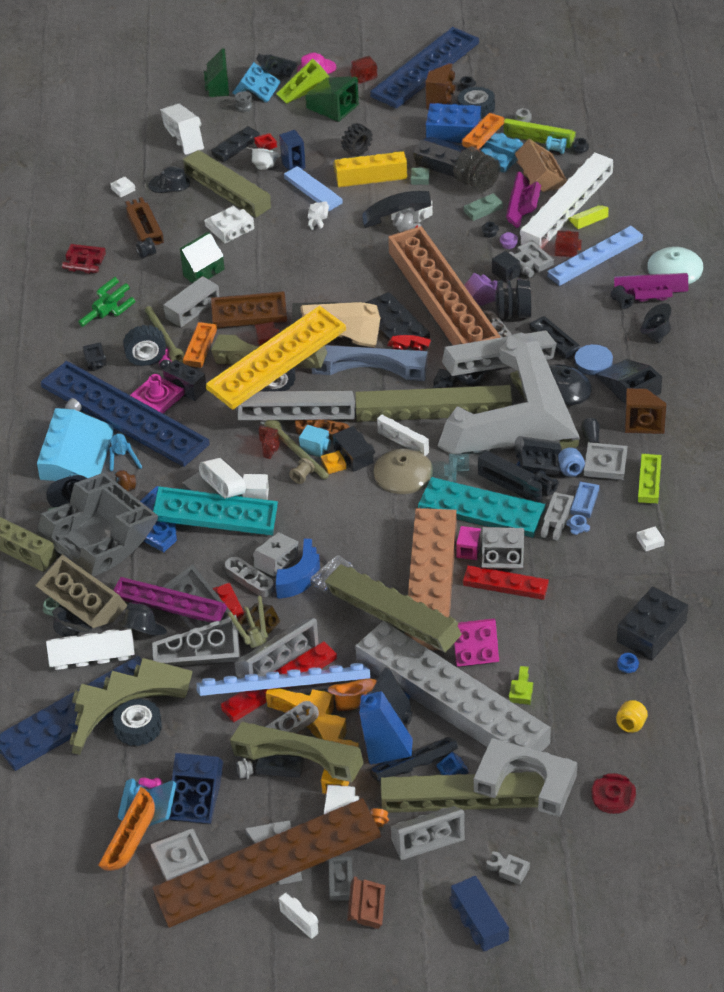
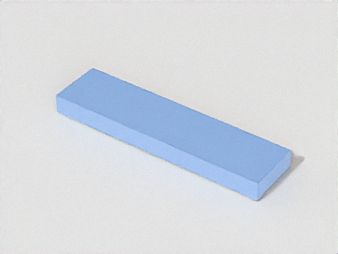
[284,166,342,211]

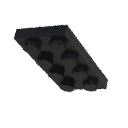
[365,292,430,349]

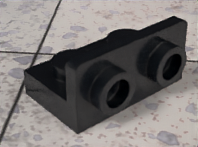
[256,53,297,77]

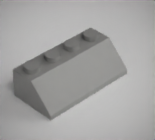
[235,618,319,679]

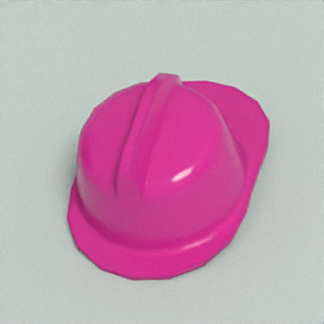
[297,53,336,74]

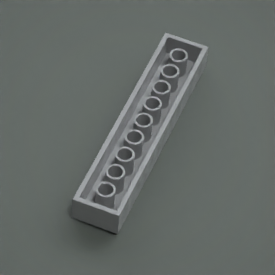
[356,621,551,771]

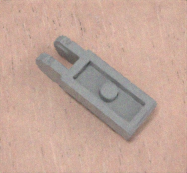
[541,492,574,541]

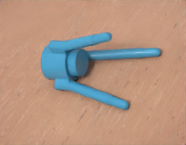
[109,434,142,471]

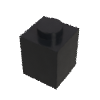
[492,251,520,283]

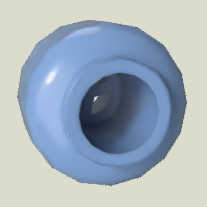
[558,448,585,477]

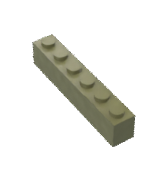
[183,150,271,218]

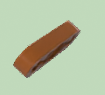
[295,419,349,441]

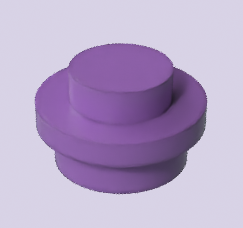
[500,232,518,249]

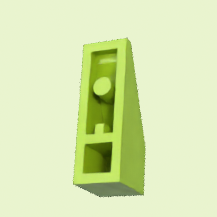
[276,58,330,104]

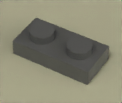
[329,856,353,901]

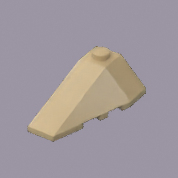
[301,302,380,348]

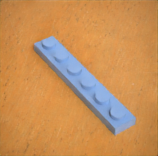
[547,226,643,286]

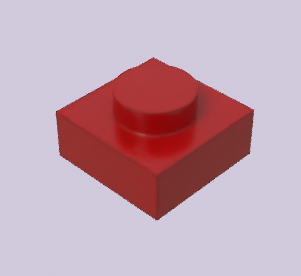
[254,133,277,150]

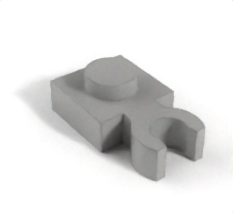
[486,852,530,885]

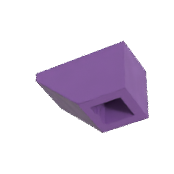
[464,273,497,306]

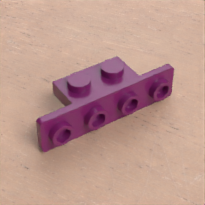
[506,172,541,228]
[614,273,689,301]

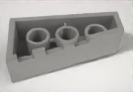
[152,615,240,666]

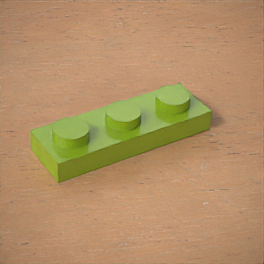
[638,454,662,504]

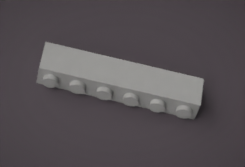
[442,330,556,376]
[236,391,355,420]

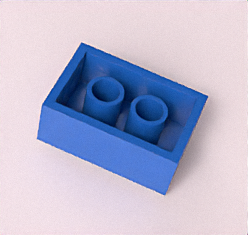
[426,103,481,143]

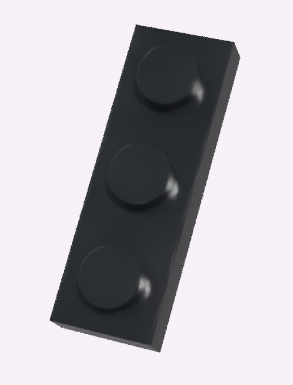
[211,126,260,162]
[529,316,580,359]

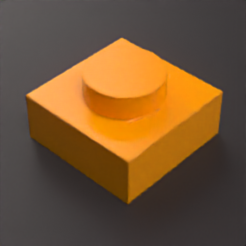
[321,451,346,474]

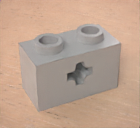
[253,532,299,576]

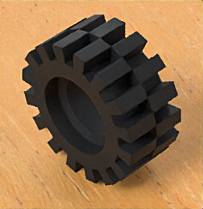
[341,123,373,157]

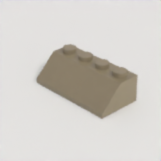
[35,554,127,628]

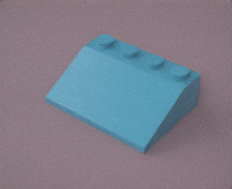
[37,408,115,481]

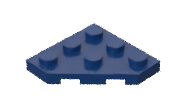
[140,486,177,553]

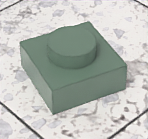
[411,168,430,185]

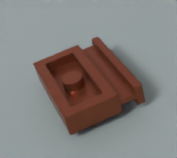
[347,876,385,929]

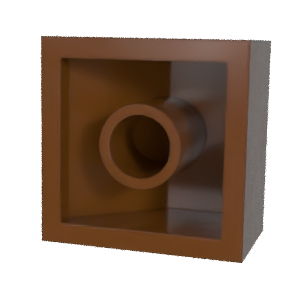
[625,388,666,434]

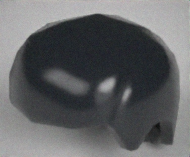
[456,370,487,386]

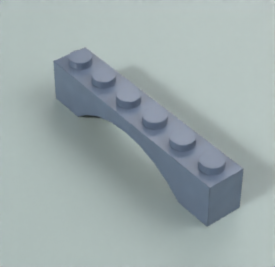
[312,345,428,381]

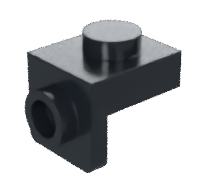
[83,342,107,370]

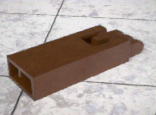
[125,197,164,245]

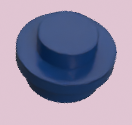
[617,653,639,673]

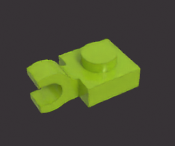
[509,666,533,705]

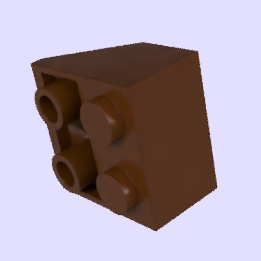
[425,63,455,110]

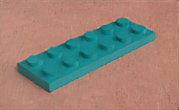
[418,477,546,538]
[153,487,278,536]

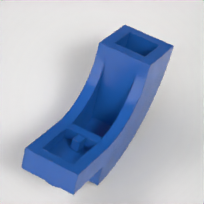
[276,539,320,599]

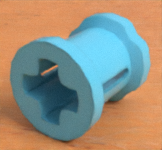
[546,136,566,154]

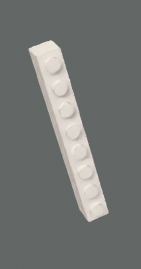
[520,153,613,249]

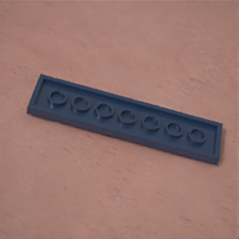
[370,27,479,109]
[0,656,142,771]

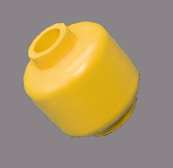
[616,700,648,733]

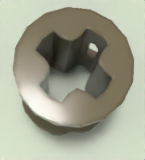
[289,458,315,484]

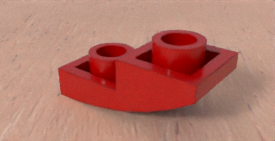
[387,335,431,351]

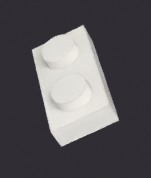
[279,893,318,939]

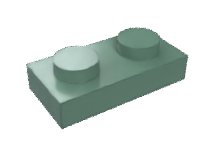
[464,194,503,221]

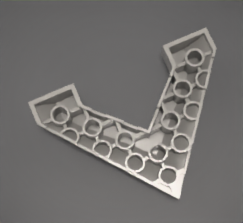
[438,332,580,456]

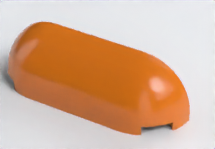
[98,787,155,871]

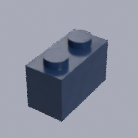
[279,129,306,171]

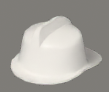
[246,147,280,170]

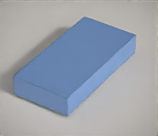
[570,482,599,518]

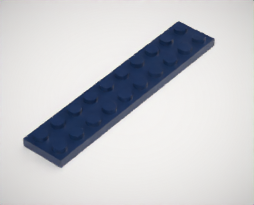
[41,361,210,467]

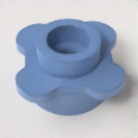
[567,515,590,535]

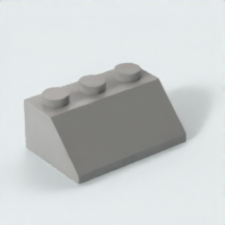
[391,806,465,860]

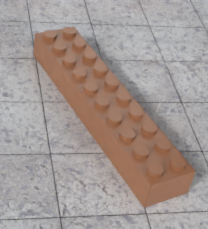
[388,226,501,345]

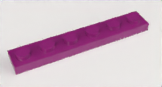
[113,577,227,623]

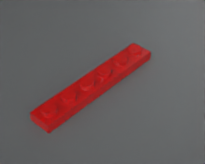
[221,641,337,722]

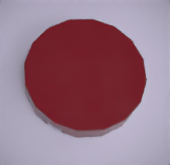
[591,773,636,814]

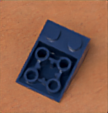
[168,753,223,824]

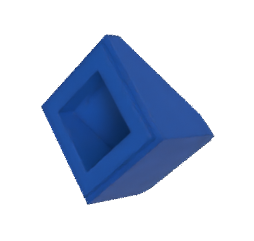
[436,751,469,775]

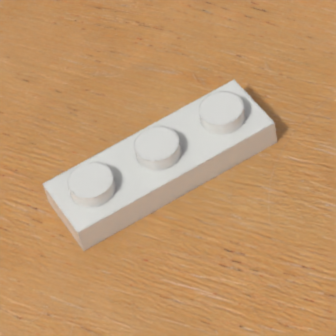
[377,415,429,456]

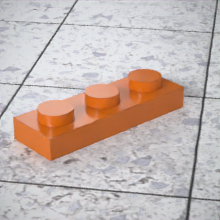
[462,113,504,151]
[183,322,217,368]

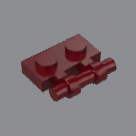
[62,244,106,274]

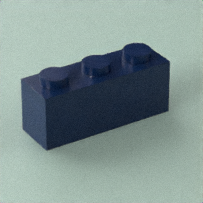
[449,875,509,952]

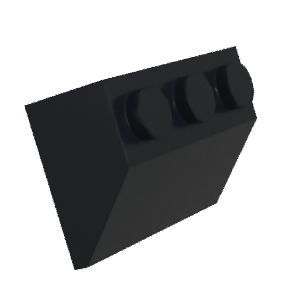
[413,137,478,180]

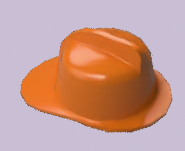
[328,679,377,711]

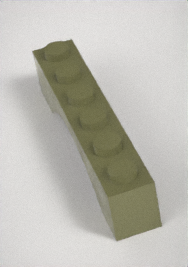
[211,334,327,369]
[230,722,363,782]

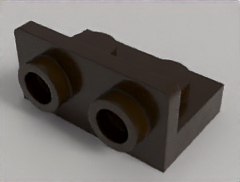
[238,603,280,637]

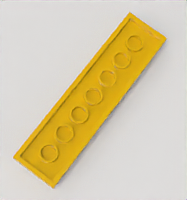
[206,305,346,410]

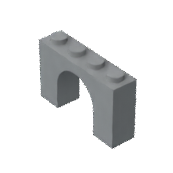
[474,738,577,817]

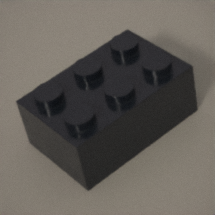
[617,586,688,661]

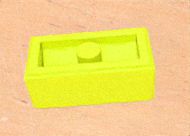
[568,205,608,229]

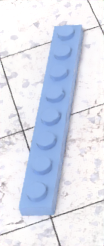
[196,663,370,696]

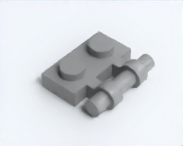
[509,241,554,277]

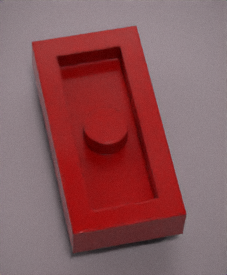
[212,583,244,619]

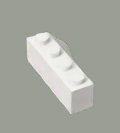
[46,627,135,670]

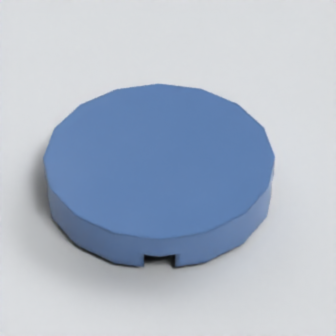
[575,344,613,375]

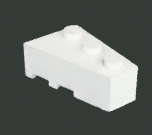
[161,104,204,155]

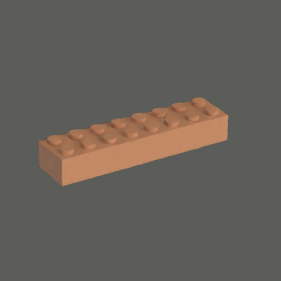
[405,508,457,650]

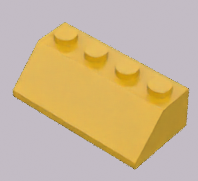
[333,152,407,187]

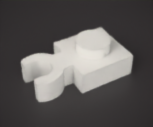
[308,201,329,230]

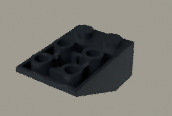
[596,359,662,404]

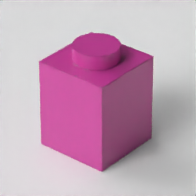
[456,526,481,560]

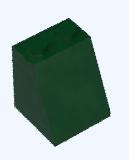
[305,76,359,122]

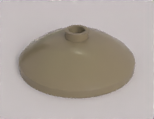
[373,449,433,494]

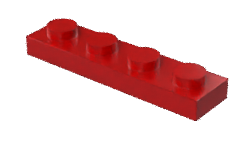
[463,565,549,600]

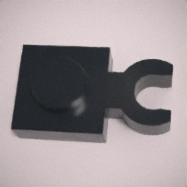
[432,368,457,389]

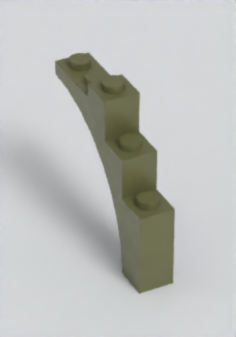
[69,658,193,755]

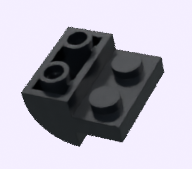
[515,436,562,475]

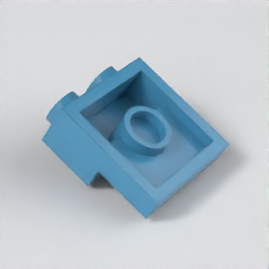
[475,133,523,173]

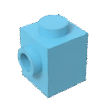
[299,425,331,457]

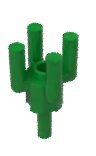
[78,277,136,327]

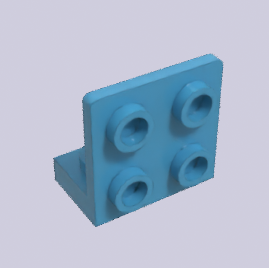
[233,62,280,103]
[118,778,176,827]

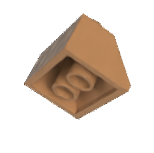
[515,139,567,192]

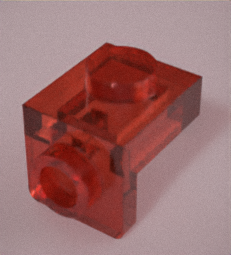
[259,426,279,459]

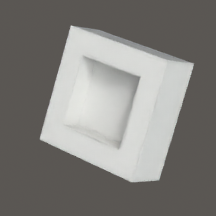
[111,177,135,197]
[637,526,664,552]

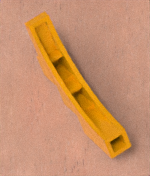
[266,688,359,794]

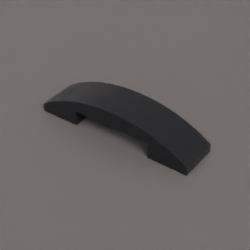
[362,191,432,228]

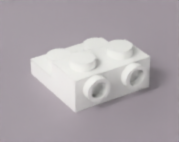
[204,206,254,243]

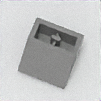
[482,527,524,569]

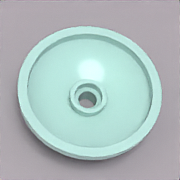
[648,247,703,284]

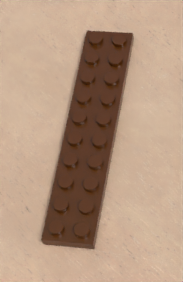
[152,798,381,928]

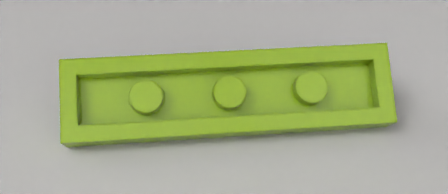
[503,118,576,148]

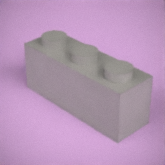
[164,276,220,328]

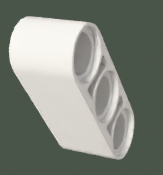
[199,458,246,498]

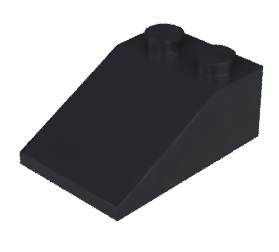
[370,667,413,726]

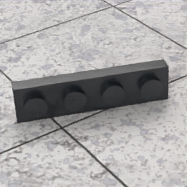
[369,737,459,782]

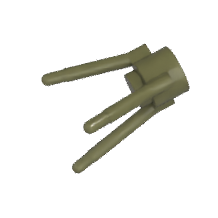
[228,596,268,648]

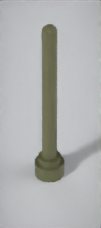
[145,306,185,363]
[263,420,329,479]

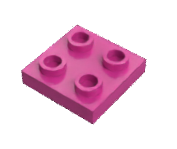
[130,374,184,414]
[454,618,499,667]

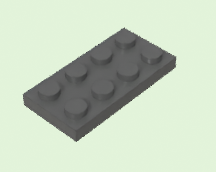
[163,564,231,630]

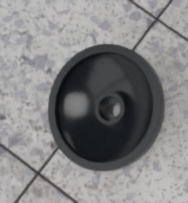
[549,364,592,405]

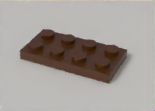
[211,291,287,328]

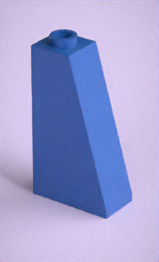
[360,691,413,765]

